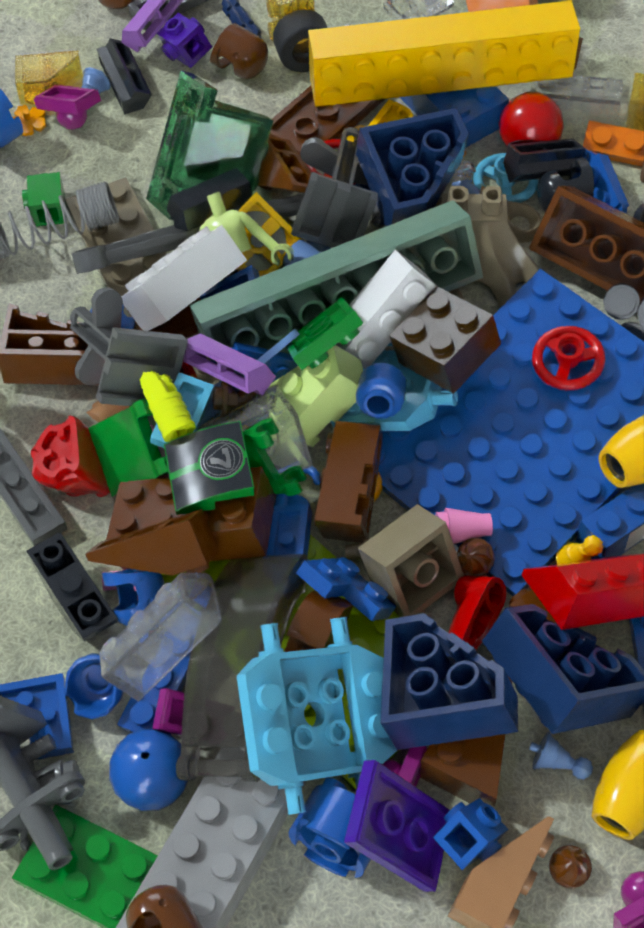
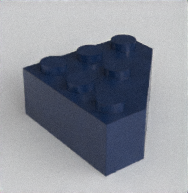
[356,108,469,226]
[482,604,644,734]
[380,613,519,750]

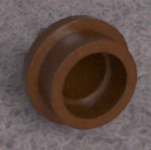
[457,538,495,576]
[549,845,592,889]

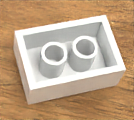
[121,225,247,331]

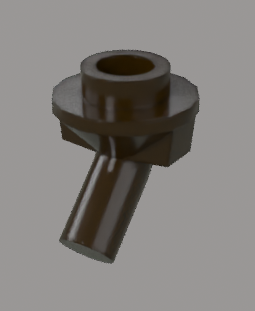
[212,381,258,418]

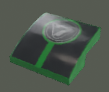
[164,421,254,515]

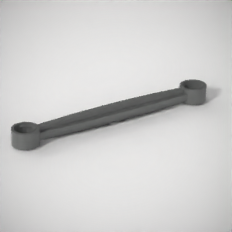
[71,193,304,274]

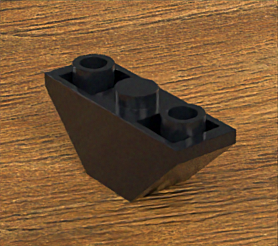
[26,532,118,642]

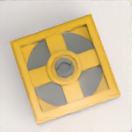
[236,192,304,277]

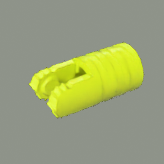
[139,371,196,442]

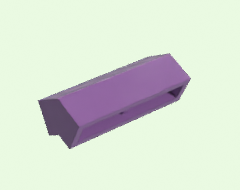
[121,0,183,52]
[183,334,276,396]

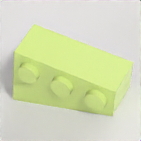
[252,345,363,469]

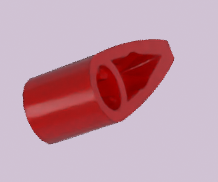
[449,575,507,651]

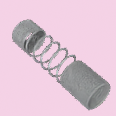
[0,181,119,260]

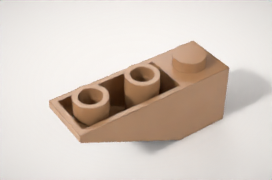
[447,816,554,928]

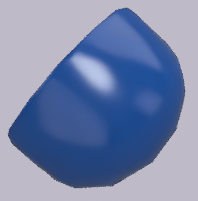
[64,653,125,720]

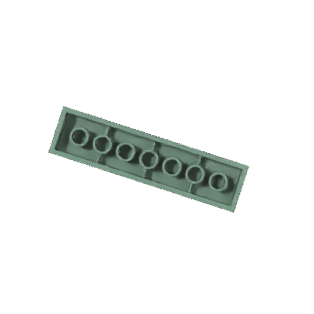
[189,200,483,381]

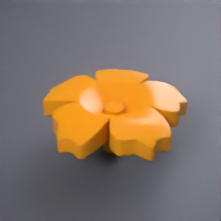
[12,104,46,136]

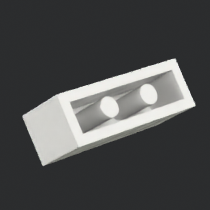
[336,250,437,369]

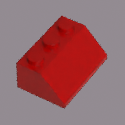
[521,554,644,630]

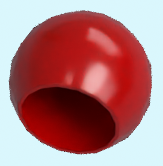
[499,92,564,148]

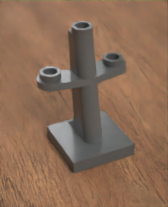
[291,127,378,248]
[70,287,188,406]
[0,696,85,870]

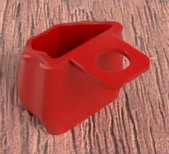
[31,415,110,497]

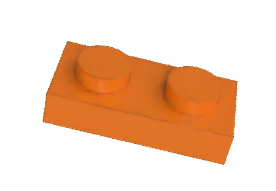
[583,120,644,167]

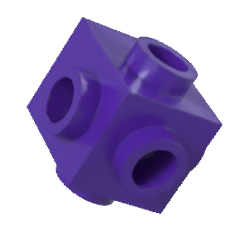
[156,13,213,68]

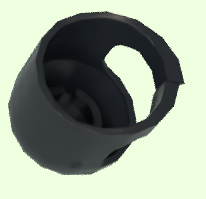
[537,158,594,212]

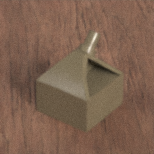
[345,504,464,617]

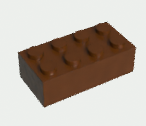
[528,186,644,300]
[106,466,276,570]

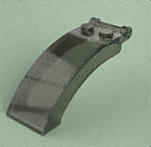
[176,554,307,782]

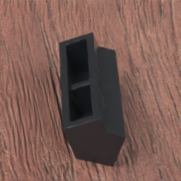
[97,38,152,115]
[503,138,586,183]
[166,168,252,231]

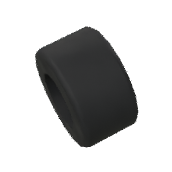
[273,9,328,73]

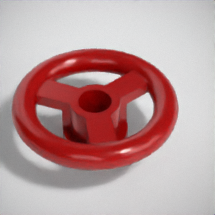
[532,326,606,390]

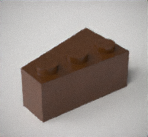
[0,303,99,386]
[314,421,384,543]
[420,675,513,809]

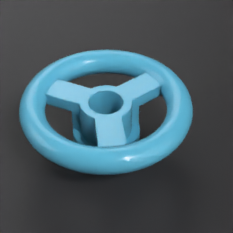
[473,153,539,203]

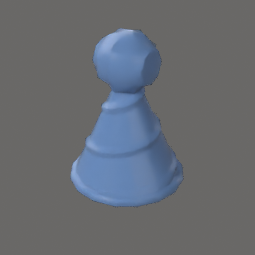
[81,67,111,94]
[529,732,593,780]

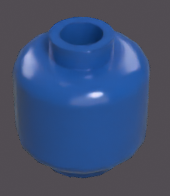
[355,363,407,419]

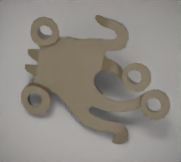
[434,186,542,309]

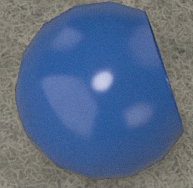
[109,729,190,811]

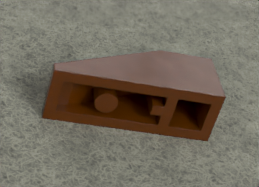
[247,134,311,193]
[85,509,219,576]

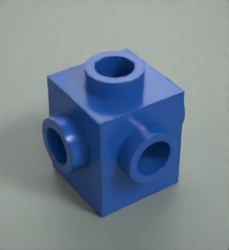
[433,798,509,870]

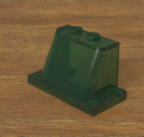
[146,70,274,220]

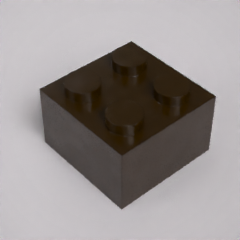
[389,286,501,394]

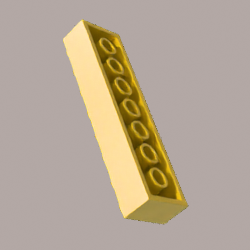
[308,0,580,107]

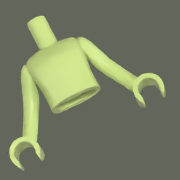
[199,192,294,265]

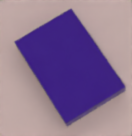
[344,760,450,892]

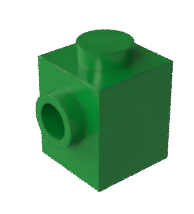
[22,172,67,227]

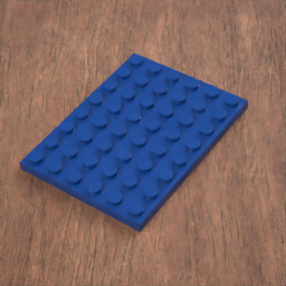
[378,269,644,596]

